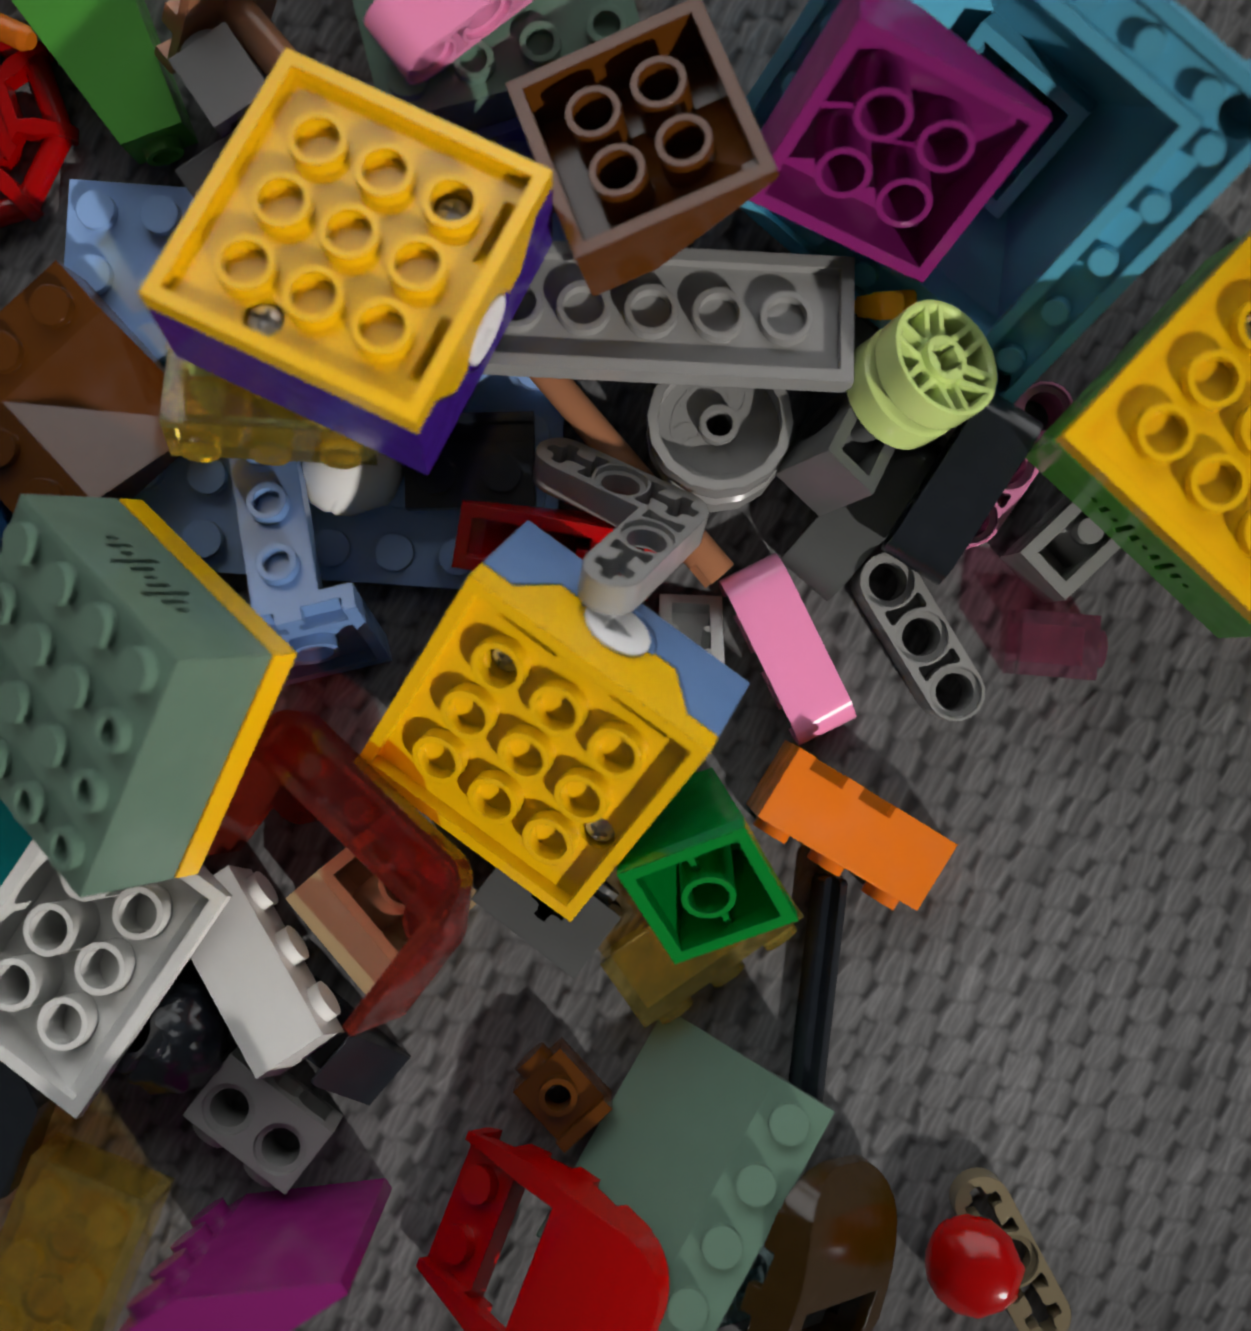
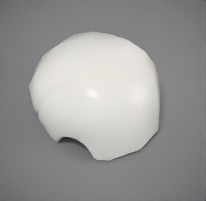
[299,424,404,516]

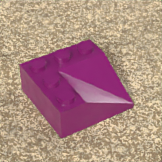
[749,0,1052,283]

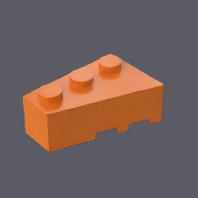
[746,740,957,911]

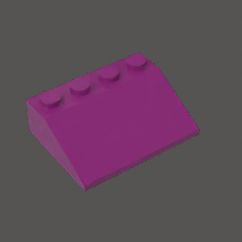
[118,1178,392,1331]

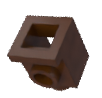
[513,1037,613,1153]

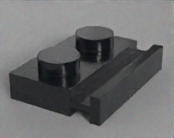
[404,411,537,511]

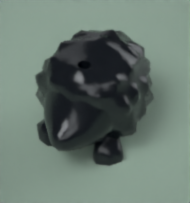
[115,969,230,1095]

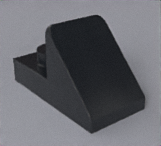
[307,976,411,1106]

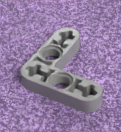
[533,437,709,615]

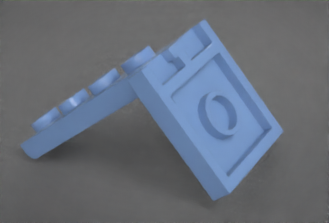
[216,375,392,686]

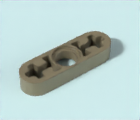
[949,1167,1071,1331]

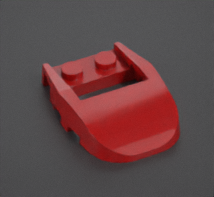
[416,1127,669,1331]

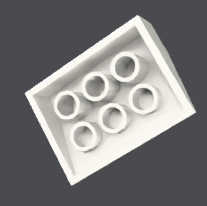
[0,839,232,1119]

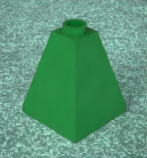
[616,767,799,964]

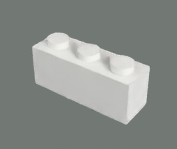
[190,865,344,1079]

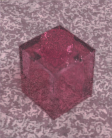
[1003,609,1108,680]

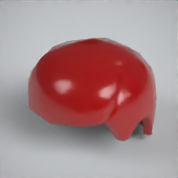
[925,1214,1025,1319]

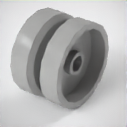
[646,384,794,512]

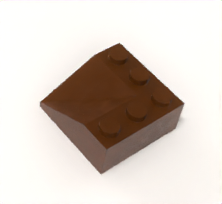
[505,0,779,297]
[0,260,215,514]

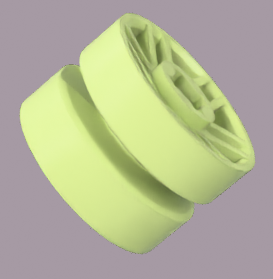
[847,300,997,450]

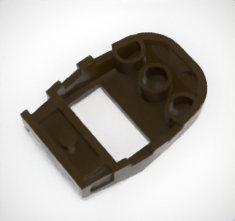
[740,1154,897,1331]

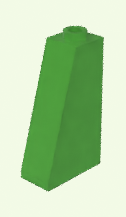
[11,0,198,166]

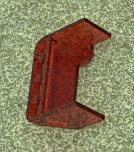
[206,710,473,1036]

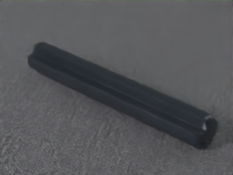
[788,873,848,1102]

